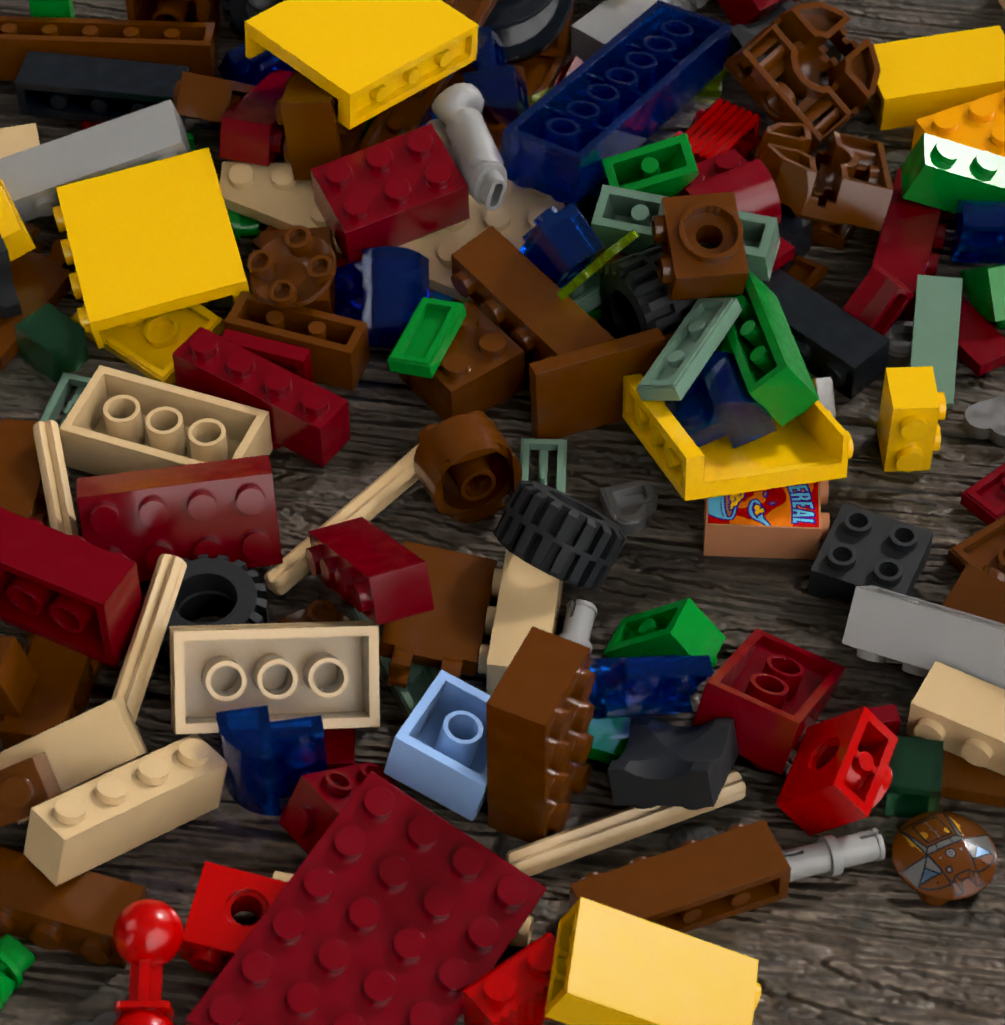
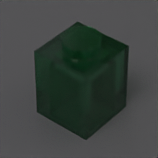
[14,302,89,383]
[884,736,944,818]

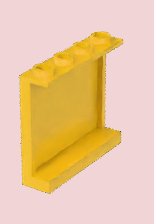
[245,0,478,130]
[52,147,250,349]
[622,374,853,501]

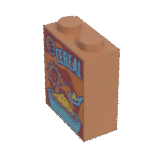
[703,480,830,560]

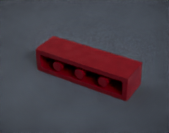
[219,69,293,166]
[872,168,951,321]
[172,327,351,467]
[306,517,435,625]

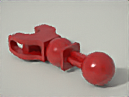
[113,899,183,1025]

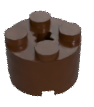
[414,410,522,523]

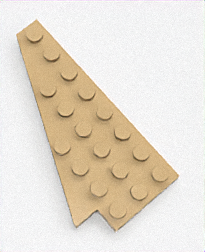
[220,161,566,309]

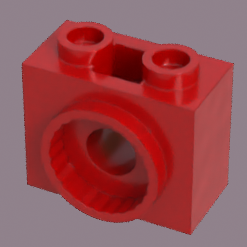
[776,706,898,836]
[180,861,288,973]

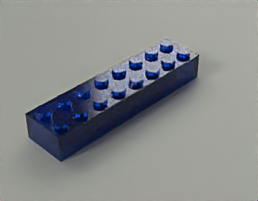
[500,0,732,205]

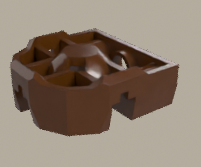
[723,1,881,155]
[754,122,894,231]

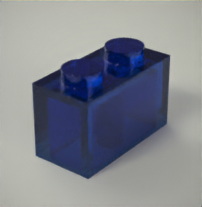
[519,202,604,290]

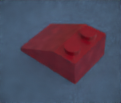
[692,628,846,775]

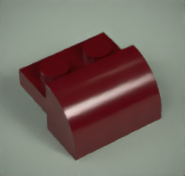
[676,148,781,224]

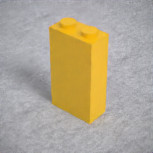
[867,25,1005,131]
[545,897,761,1025]

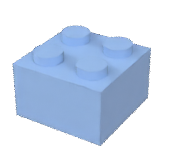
[383,669,490,822]

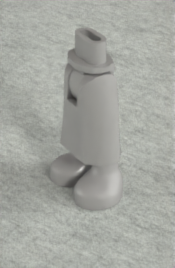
[426,83,507,210]

